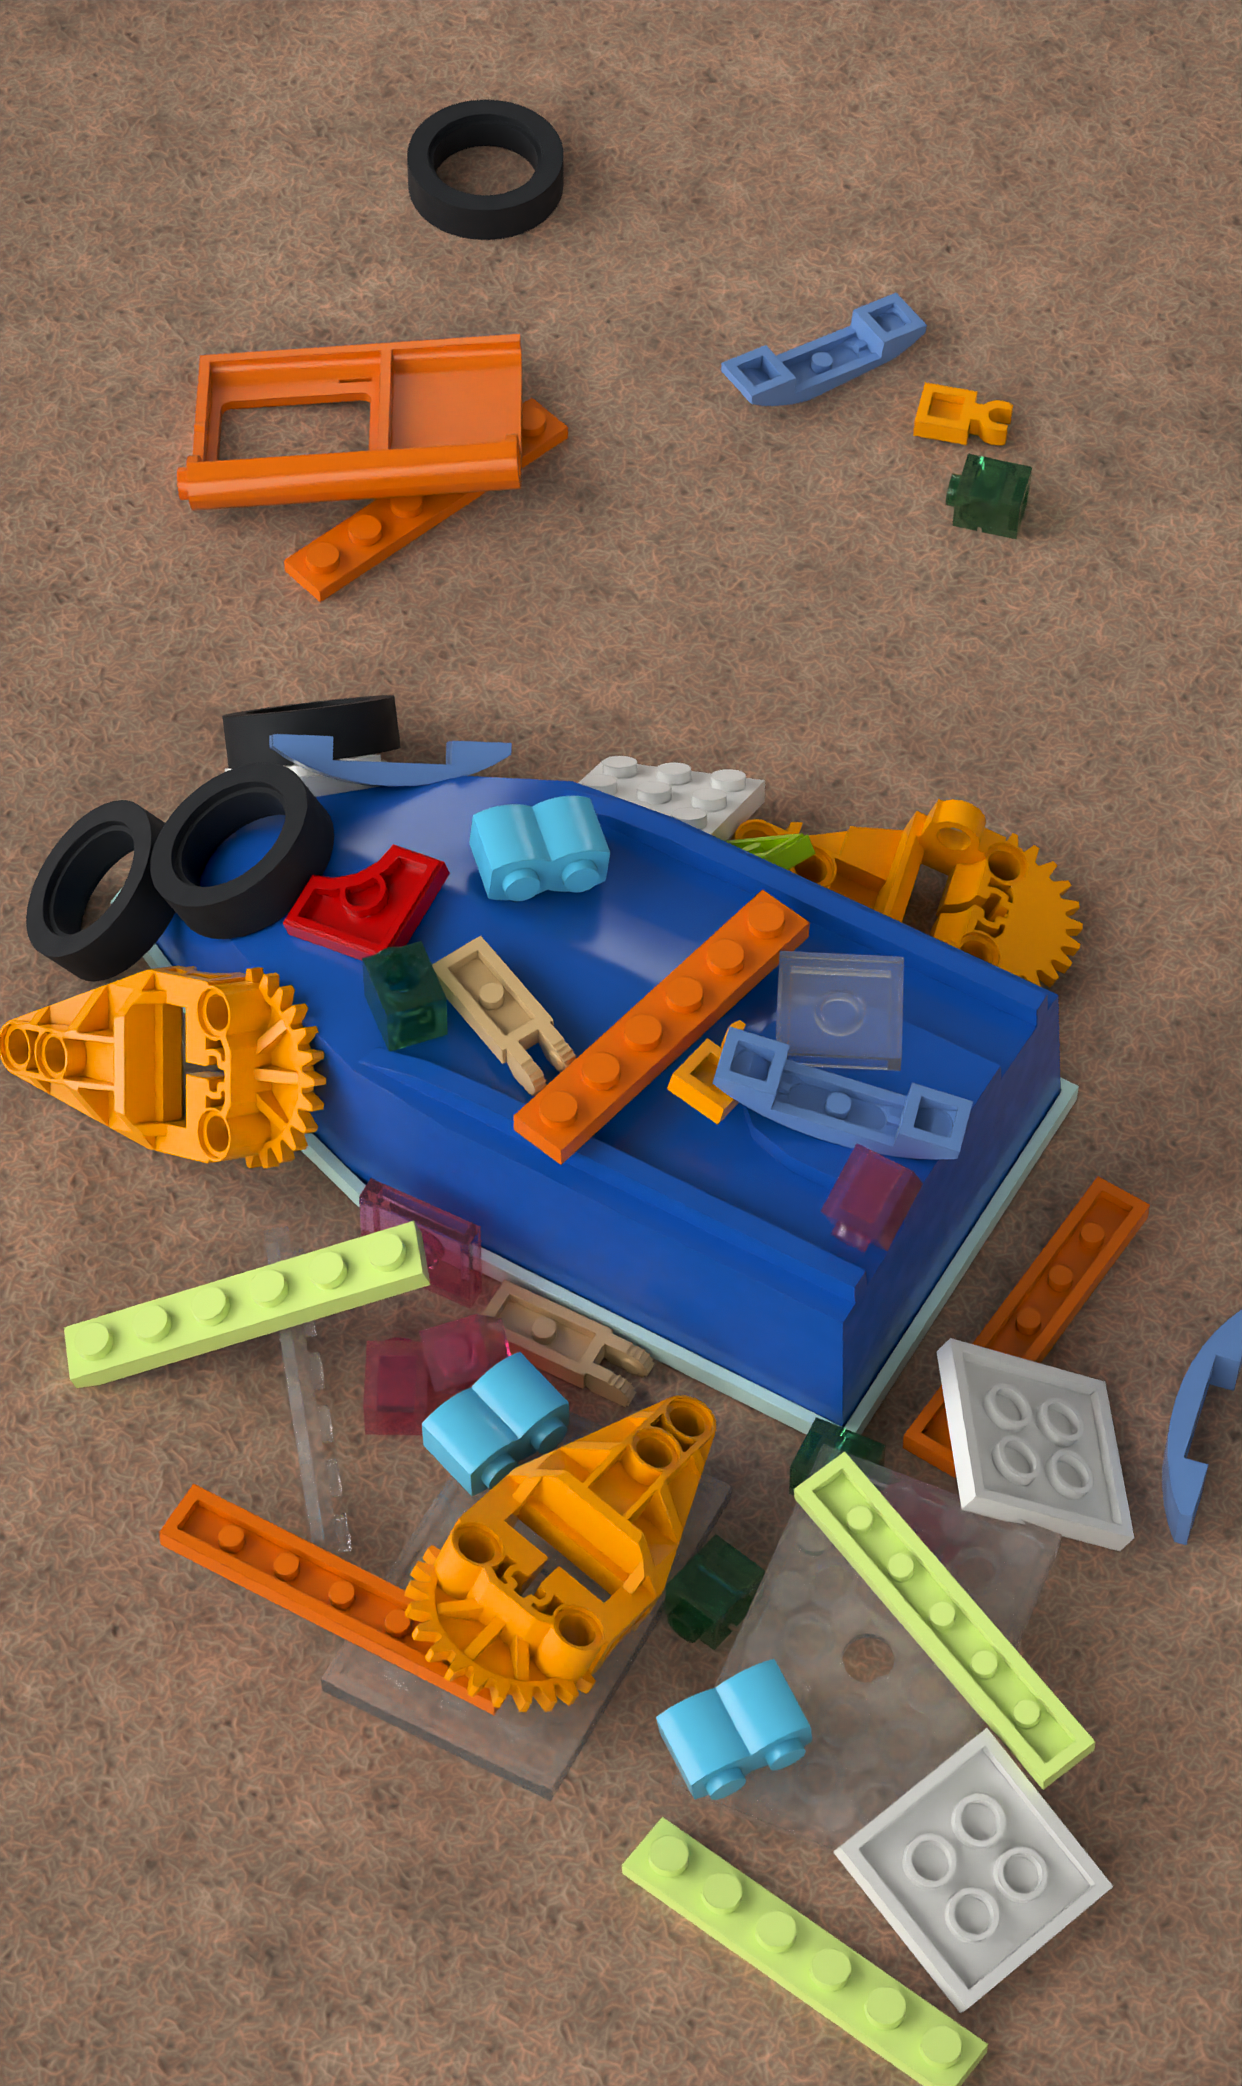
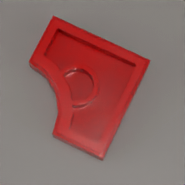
[283,844,450,971]

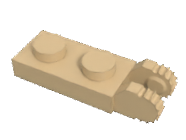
[430,936,576,1096]
[474,1279,655,1407]

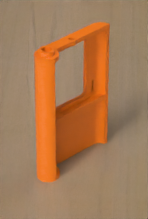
[177,334,523,511]

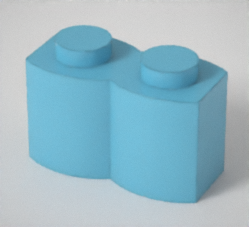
[469,796,610,901]
[422,1352,569,1496]
[656,1659,813,1800]

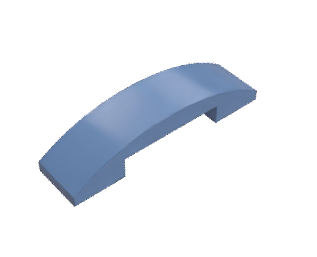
[721,293,927,406]
[269,734,512,787]
[712,1026,973,1160]
[1162,1310,1242,1545]

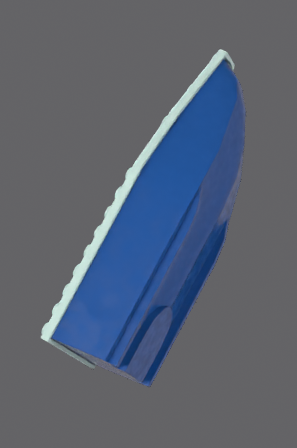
[110,776,1079,1455]

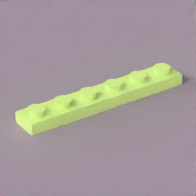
[64,1221,430,1388]
[794,1451,1095,1790]
[622,1817,988,2086]

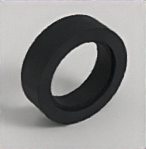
[407,100,564,240]
[222,695,401,769]
[150,763,334,939]
[26,800,176,982]

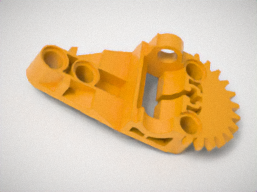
[730,799,1083,988]
[0,966,326,1169]
[405,1395,716,1713]

